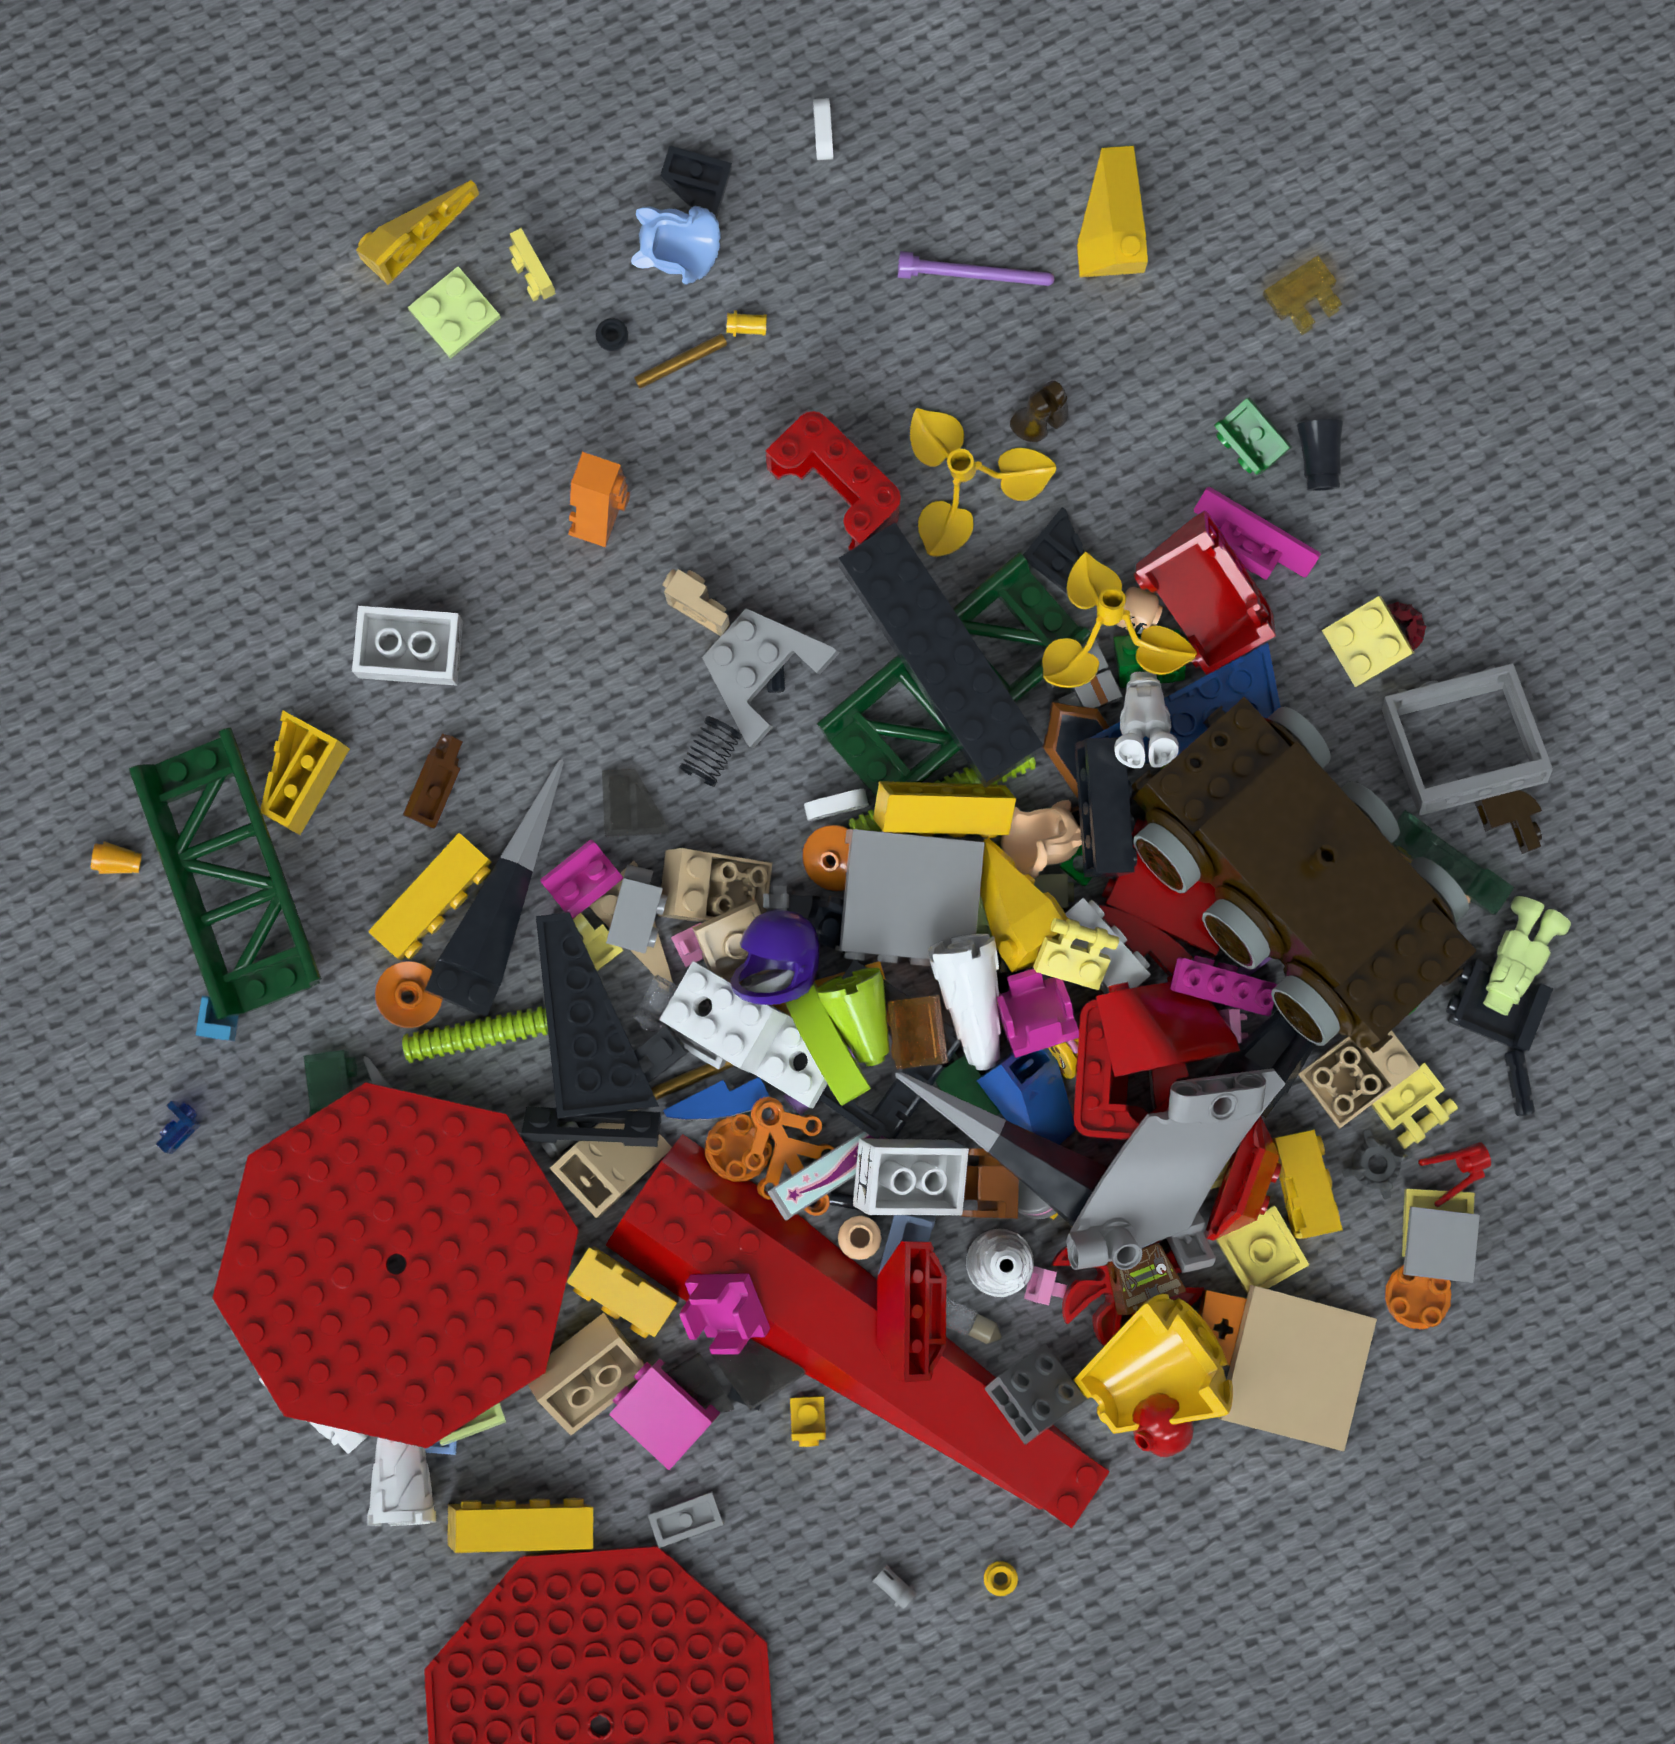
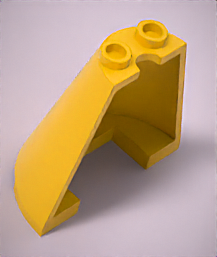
[1074,1294,1233,1434]

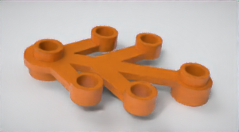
[742,1097,835,1216]

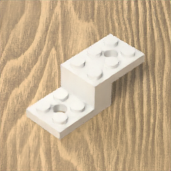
[659,961,827,1109]

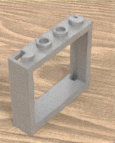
[1382,664,1553,816]

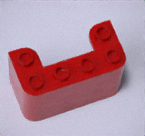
[765,411,901,551]

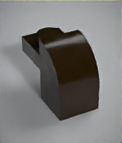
[1474,790,1542,854]

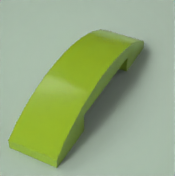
[785,981,871,1106]

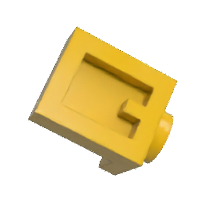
[790,1396,826,1447]

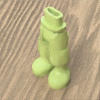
[1483,896,1571,1015]

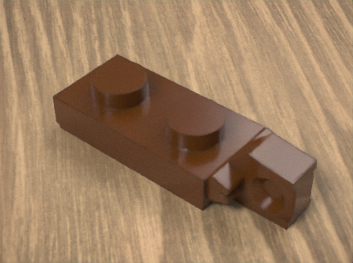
[403,734,463,829]

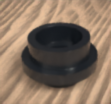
[596,318,629,351]

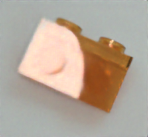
[887,995,948,1069]

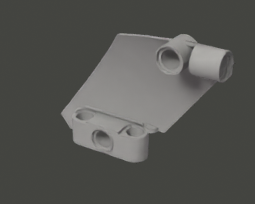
[1066,1068,1285,1270]

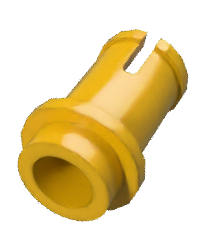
[726,310,767,337]

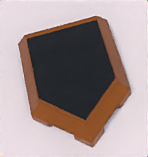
[1043,702,1128,799]

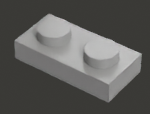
[648,1491,724,1548]

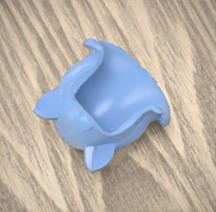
[631,206,721,285]

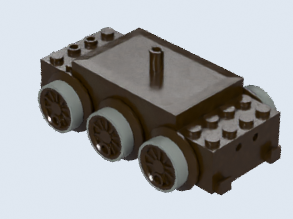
[1132,697,1477,1053]

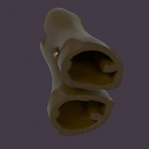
[1010,381,1068,442]

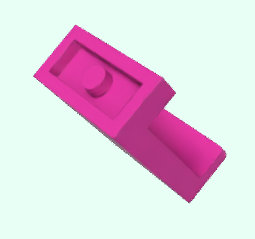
[609,1359,720,1470]

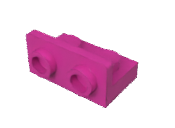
[540,840,623,918]

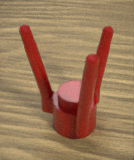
[1418,1142,1491,1207]

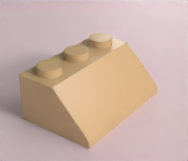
[528,1313,645,1435]

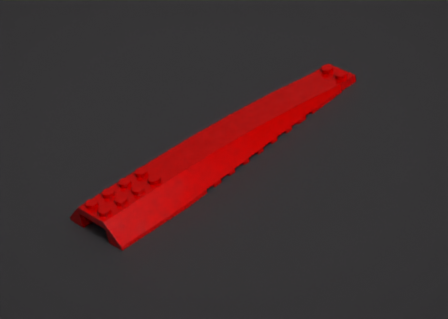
[606,1134,1110,1528]

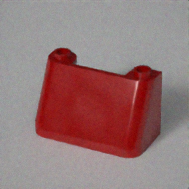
[1134,511,1276,675]
[1096,976,1240,1077]
[1074,1000,1149,1140]

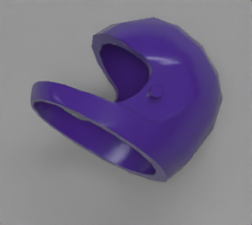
[731,909,819,1005]

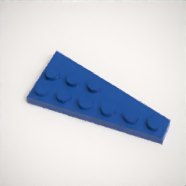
[1090,643,1281,767]

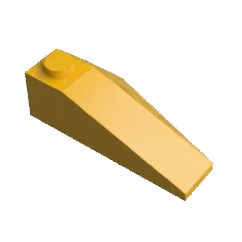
[1077,146,1148,277]

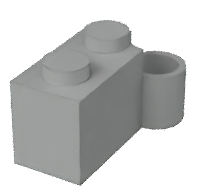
[606,864,668,953]

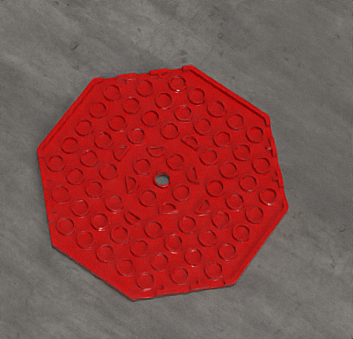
[212,1082,579,1448]
[424,1545,775,1744]

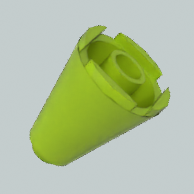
[817,968,890,1066]

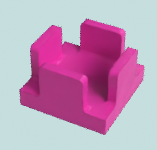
[996,969,1079,1058]
[679,1274,771,1354]

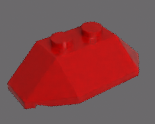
[1203,1115,1282,1241]
[877,1241,947,1382]

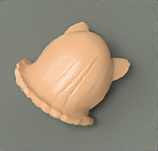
[1001,800,1082,878]

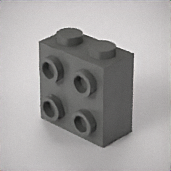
[984,1344,1087,1445]

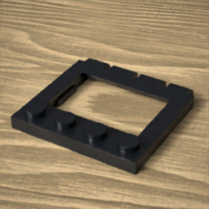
[793,959,962,1139]

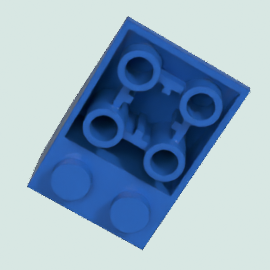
[977,1048,1077,1145]

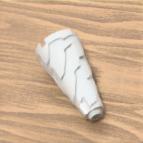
[928,934,1001,1070]
[966,1229,1034,1297]
[367,1438,436,1526]

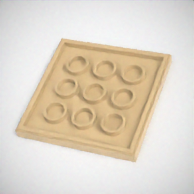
[1217,1285,1377,1451]

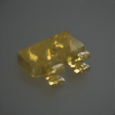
[1263,255,1342,336]

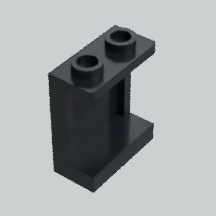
[1446,958,1553,1052]

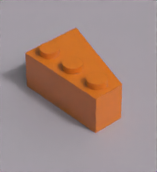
[568,452,630,548]

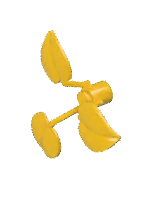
[910,408,1056,557]
[1042,552,1197,688]

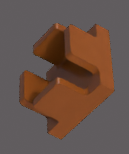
[961,1148,1019,1219]

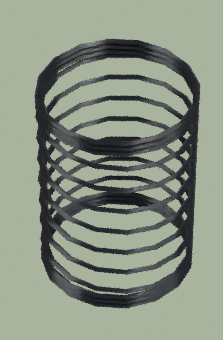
[679,716,742,787]

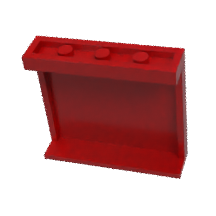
[1102,816,1220,958]

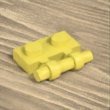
[1033,918,1119,990]
[1371,1063,1458,1149]

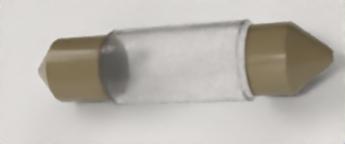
[946,1297,1002,1344]

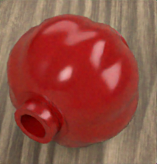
[1132,1393,1194,1457]

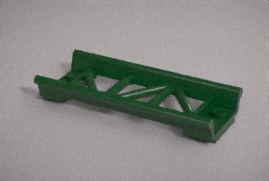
[816,552,1091,797]
[129,728,322,1020]

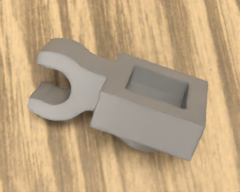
[763,886,789,912]

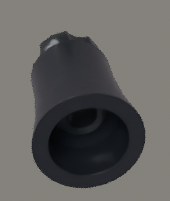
[1297,419,1343,491]

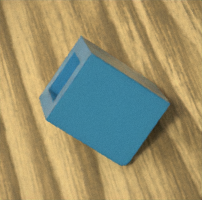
[196,995,239,1041]

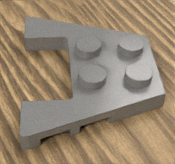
[702,608,840,748]

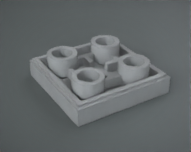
[1403,1207,1480,1283]

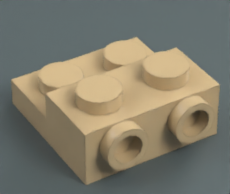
[663,569,730,636]
[693,900,770,984]

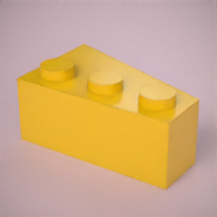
[261,710,350,835]
[1272,1130,1343,1239]
[567,1246,678,1339]

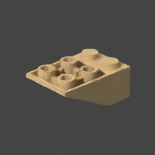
[658,848,772,922]
[1298,1030,1420,1129]
[550,1109,672,1218]

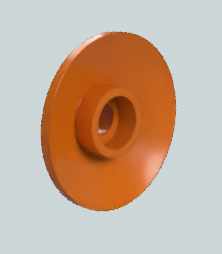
[803,825,850,891]
[375,961,442,1028]

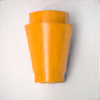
[91,841,142,874]

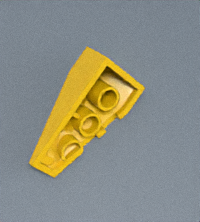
[356,180,479,285]
[980,838,1068,972]

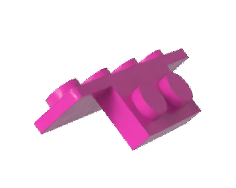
[1194,487,1321,580]
[1171,956,1277,1016]

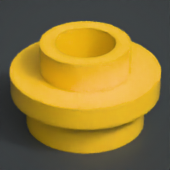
[983,1561,1018,1596]

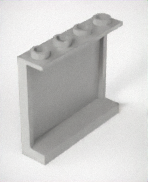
[835,829,985,966]

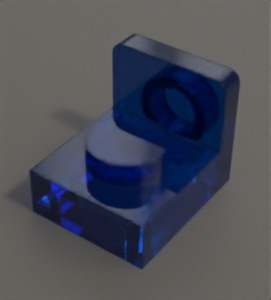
[156,1101,201,1154]

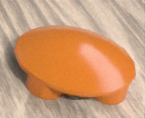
[705,1114,772,1182]
[1385,1265,1451,1329]

